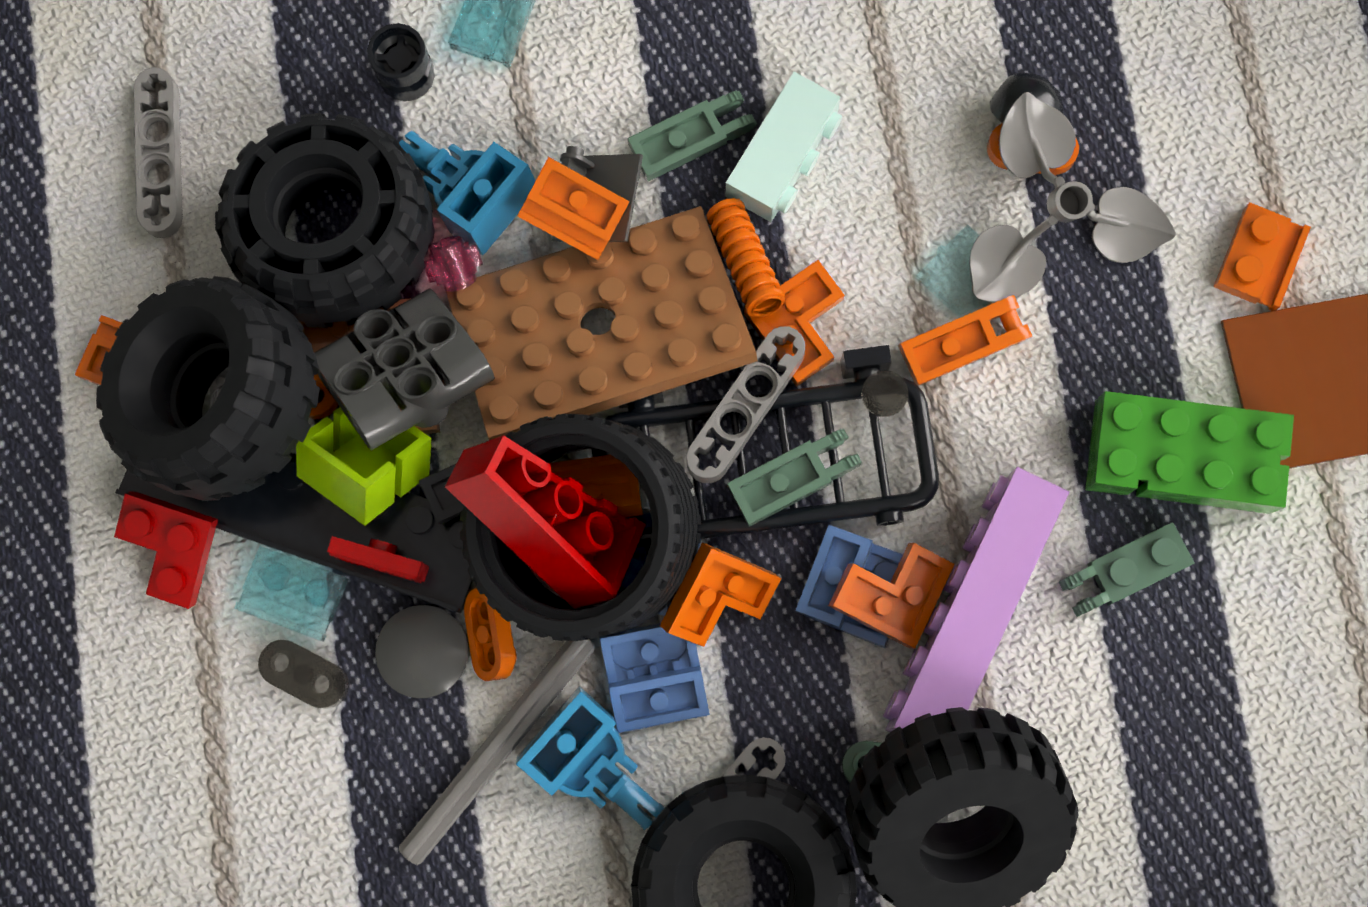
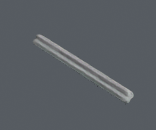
[399,639,595,865]

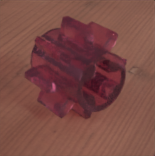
[424,235,483,291]

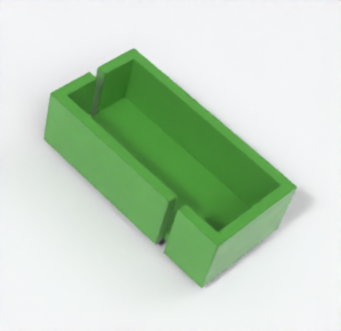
[1086,391,1294,514]

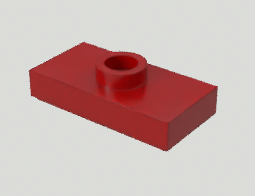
[327,536,429,583]

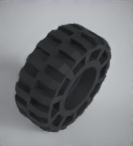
[845,707,1079,907]

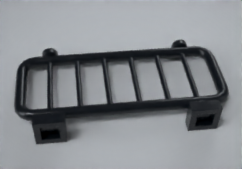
[591,345,939,554]

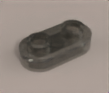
[258,640,349,709]

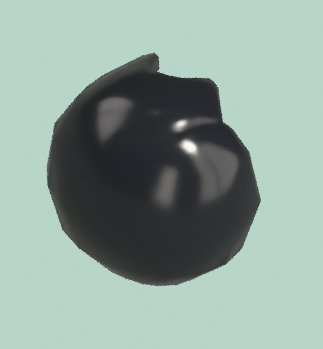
[989,72,1063,123]

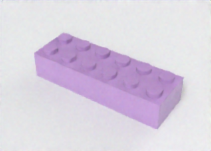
[883,467,1069,732]

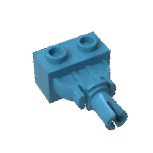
[399,131,535,255]
[516,686,664,830]

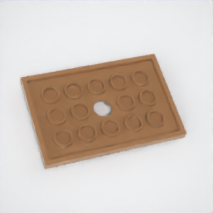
[445,206,757,440]

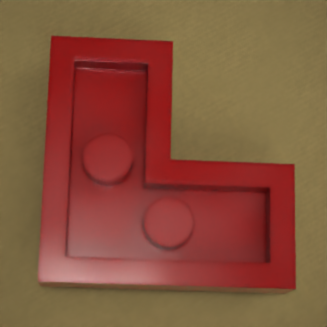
[114,491,218,609]

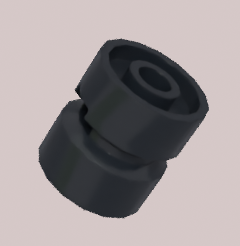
[367,23,435,102]

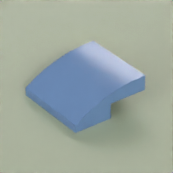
[795,525,903,648]
[600,623,710,733]

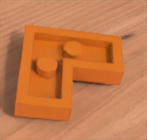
[744,260,845,387]
[660,542,782,647]
[828,543,955,649]

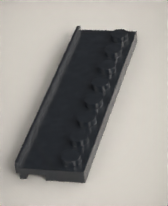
[115,452,473,614]

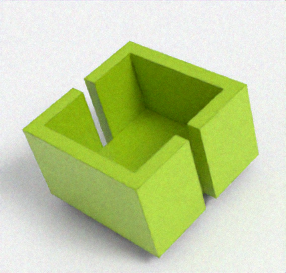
[296,407,432,526]

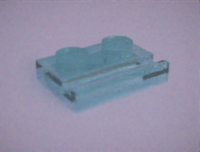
[448,0,536,68]
[234,546,349,642]

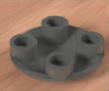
[375,605,468,698]

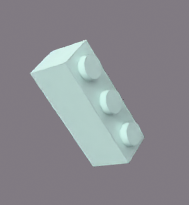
[725,72,842,222]

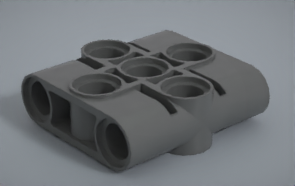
[314,288,495,451]

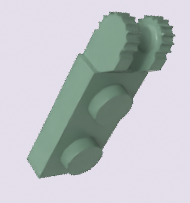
[627,90,757,182]
[727,429,862,527]
[1059,522,1195,617]

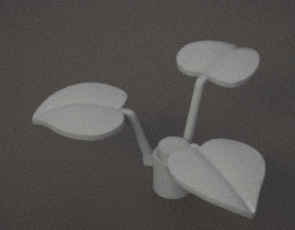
[969,92,1176,302]

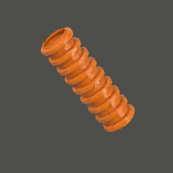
[706,198,785,317]

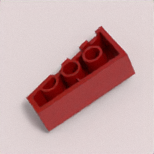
[445,435,646,609]

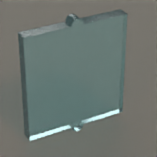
[916,225,995,318]

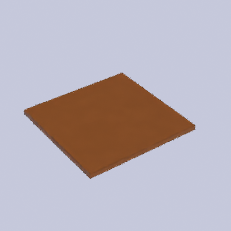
[1221,294,1368,469]

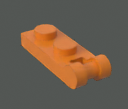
[898,295,1033,386]

